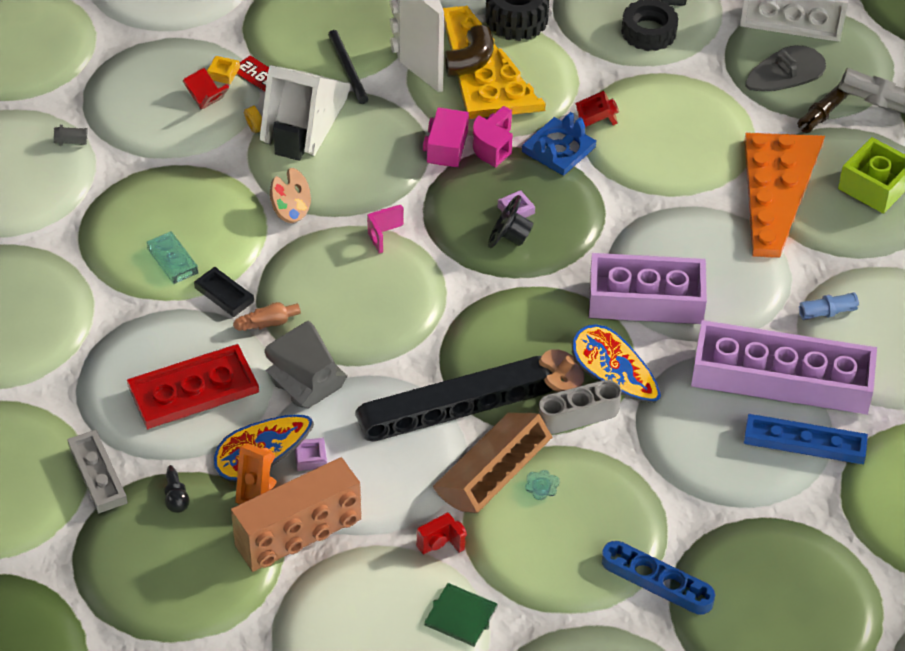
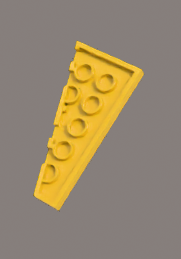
[443,6,546,119]

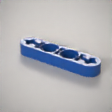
[602,541,715,614]

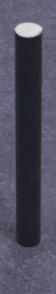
[328,30,368,104]

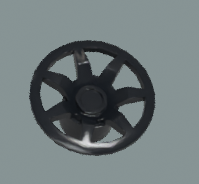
[488,195,533,248]

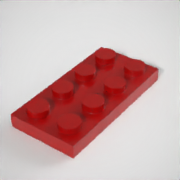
[127,344,259,429]

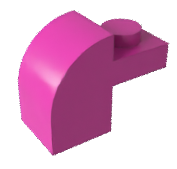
[473,106,513,168]

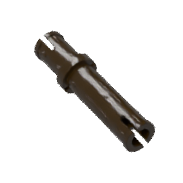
[797,82,851,133]

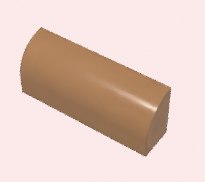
[433,413,553,513]

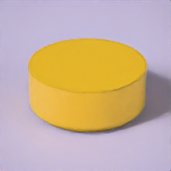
[244,105,262,133]

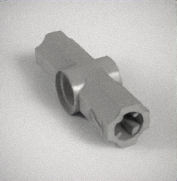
[839,68,905,114]

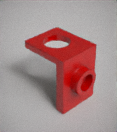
[182,68,229,110]

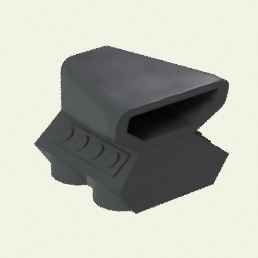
[265,321,348,408]

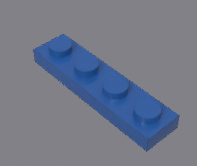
[744,414,868,465]

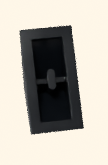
[273,122,307,161]

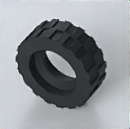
[621,0,679,51]

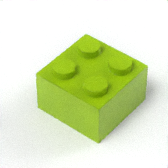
[838,137,905,214]

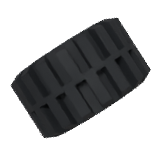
[485,0,549,41]

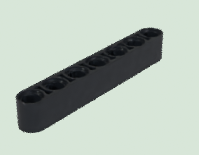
[355,356,553,442]

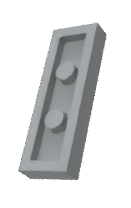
[67,430,128,514]

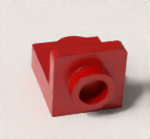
[575,91,619,127]
[416,512,467,555]

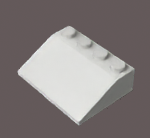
[390,0,444,92]

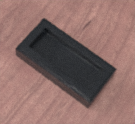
[194,267,254,317]

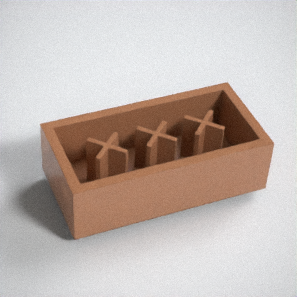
[231,457,361,572]

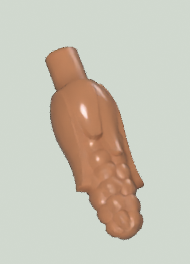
[233,302,301,331]

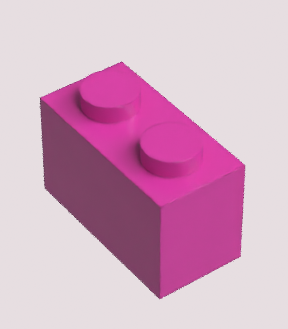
[423,107,469,168]

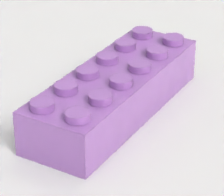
[691,320,877,415]

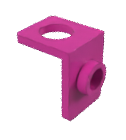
[367,204,404,254]

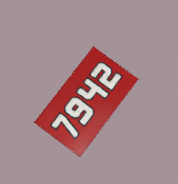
[237,55,269,92]

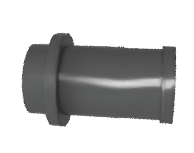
[54,125,88,146]

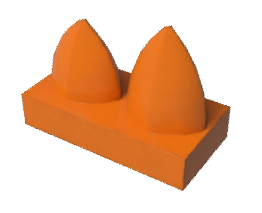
[235,443,277,504]

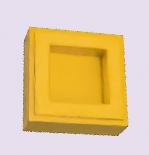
[207,56,240,84]

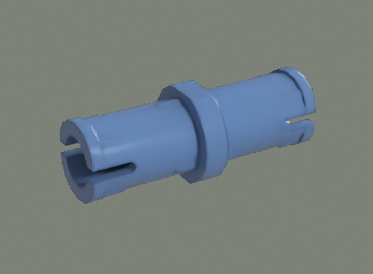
[799,292,859,320]

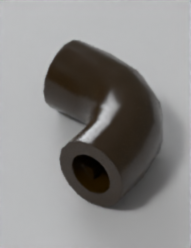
[445,25,494,77]

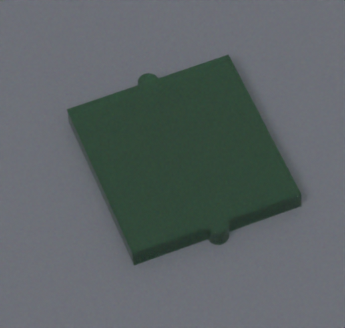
[424,583,498,647]

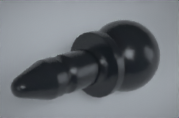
[164,465,190,513]

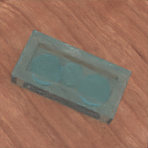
[147,231,198,284]

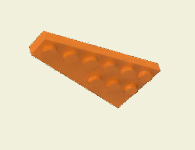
[744,133,825,258]

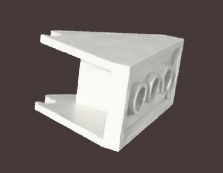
[740,0,848,42]
[260,65,350,156]

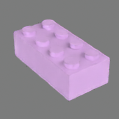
[589,253,707,324]

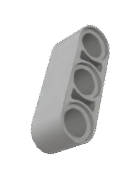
[538,380,622,434]

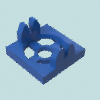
[522,112,596,176]

